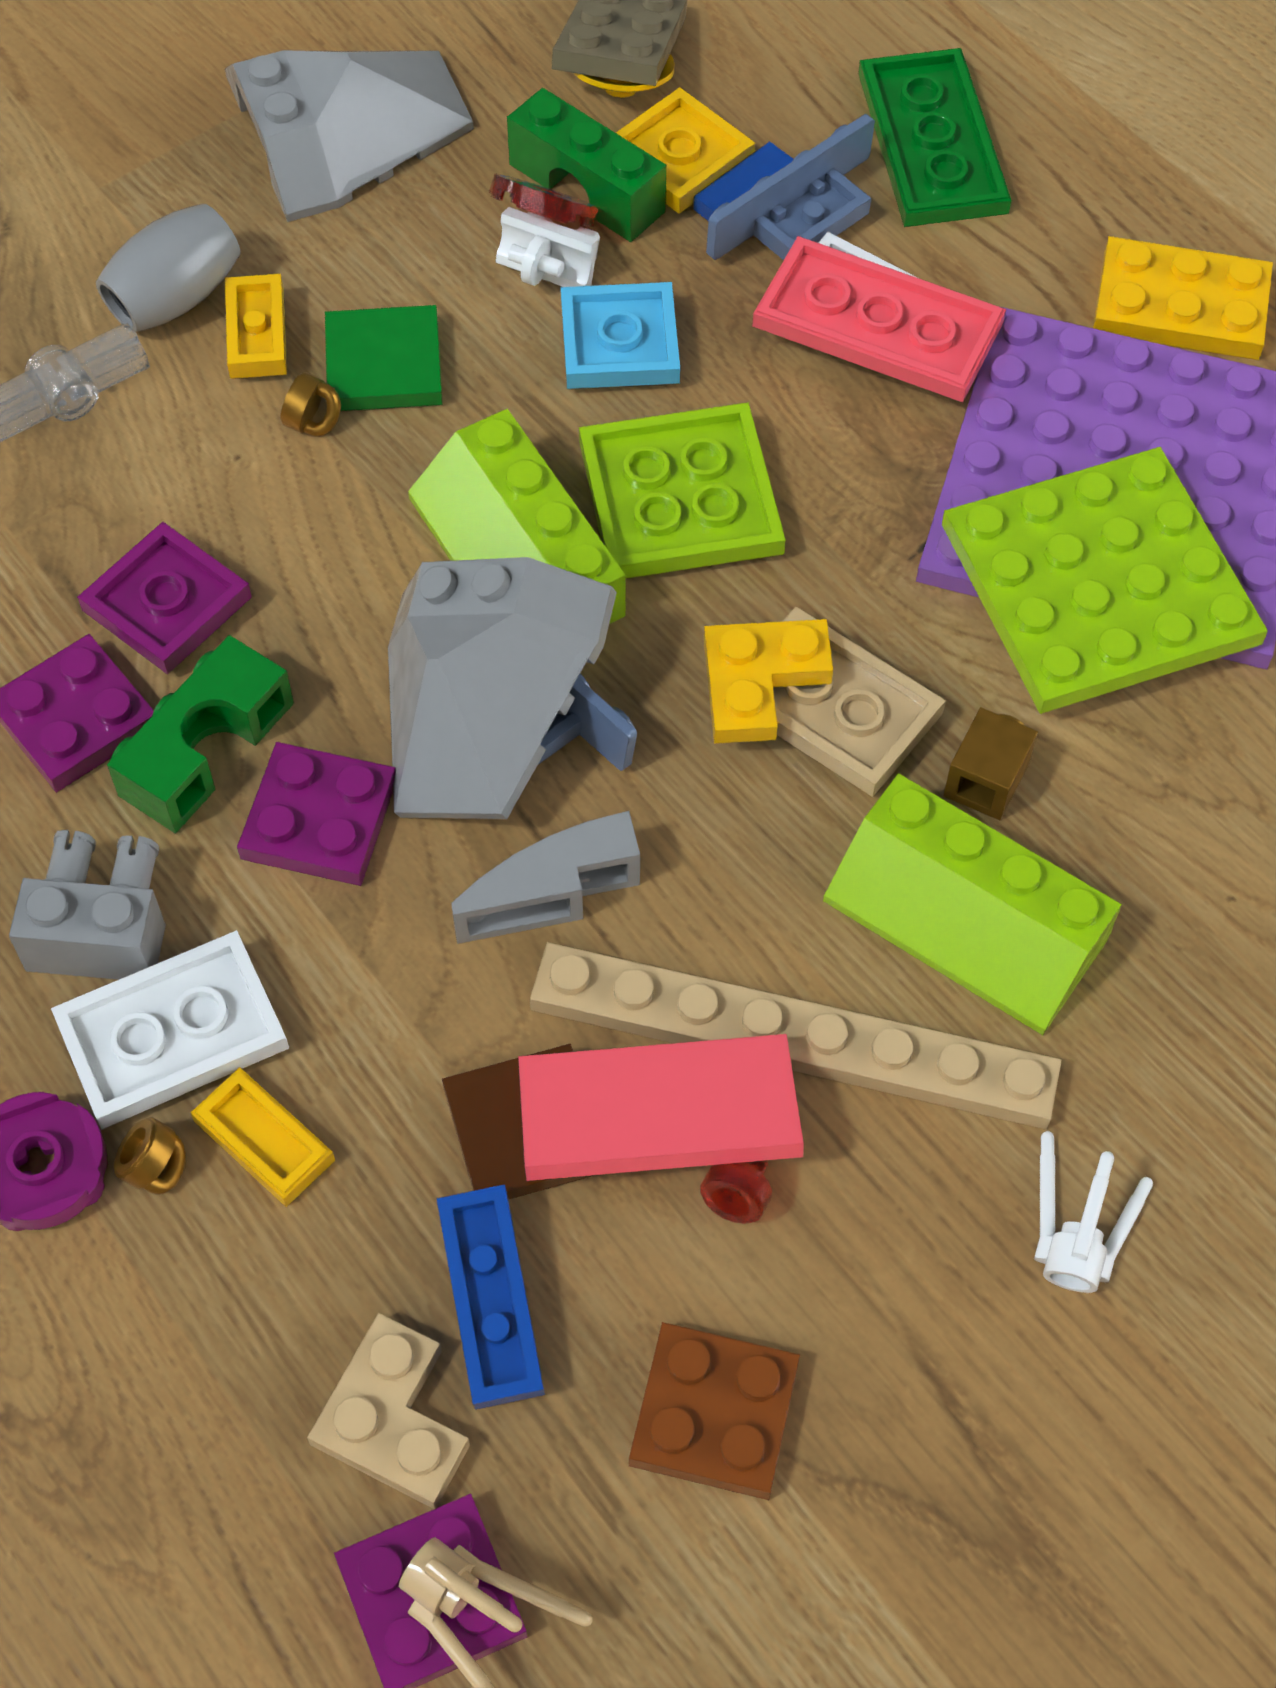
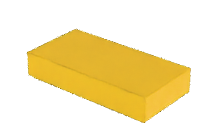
[190,1067,335,1207]

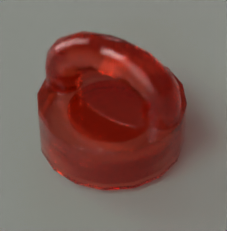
[700,1160,772,1224]

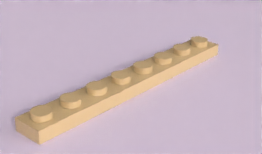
[530,942,1062,1130]

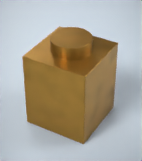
[943,707,1038,821]

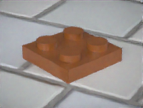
[629,1322,800,1500]

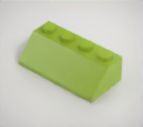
[408,408,626,624]
[823,773,1122,1035]

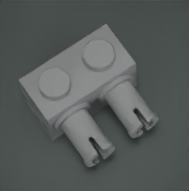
[9,830,166,980]

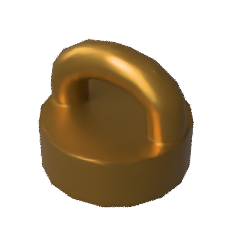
[280,372,341,437]
[114,1117,186,1195]

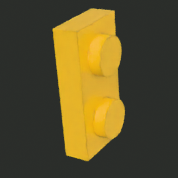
[225,274,287,379]

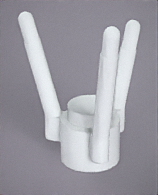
[1034,1131,1153,1293]

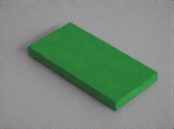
[858,48,1012,227]

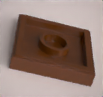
[442,1043,595,1200]

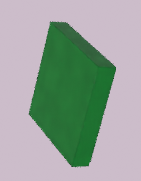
[325,305,443,411]

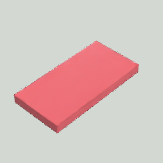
[752,236,1006,403]
[518,1034,804,1181]

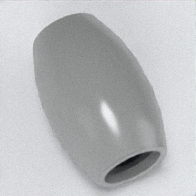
[96,204,241,333]

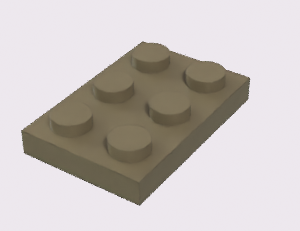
[552,0,687,86]

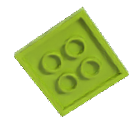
[579,402,786,578]

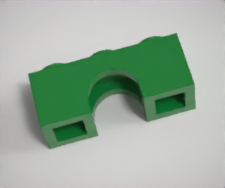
[507,87,667,243]
[107,635,294,834]

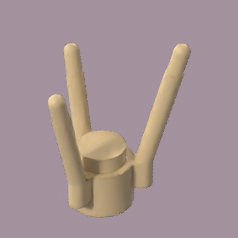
[399,1537,593,1688]

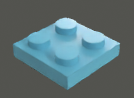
[561,282,680,389]

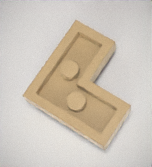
[307,1313,470,1509]

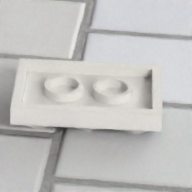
[51,930,289,1129]

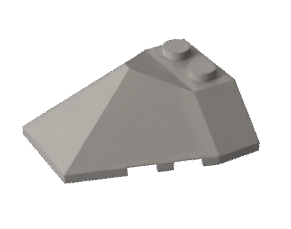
[225,50,474,222]
[388,557,617,819]

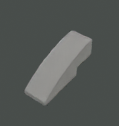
[451,811,640,944]

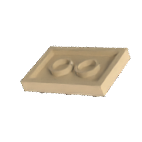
[773,606,946,797]

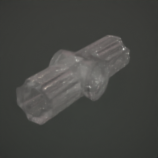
[0,323,150,443]

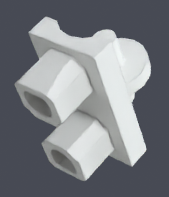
[496,207,600,287]

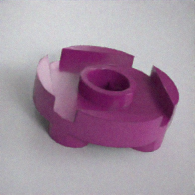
[0,1092,108,1231]

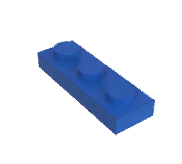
[436,1184,545,1410]

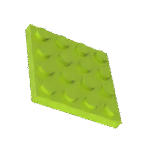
[942,447,1268,714]

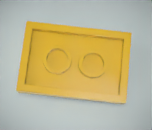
[1093,236,1273,360]

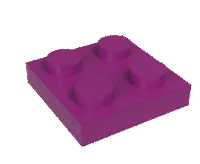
[77,522,252,675]
[0,634,154,793]
[237,742,396,886]
[334,1493,528,1688]

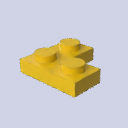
[704,619,833,744]

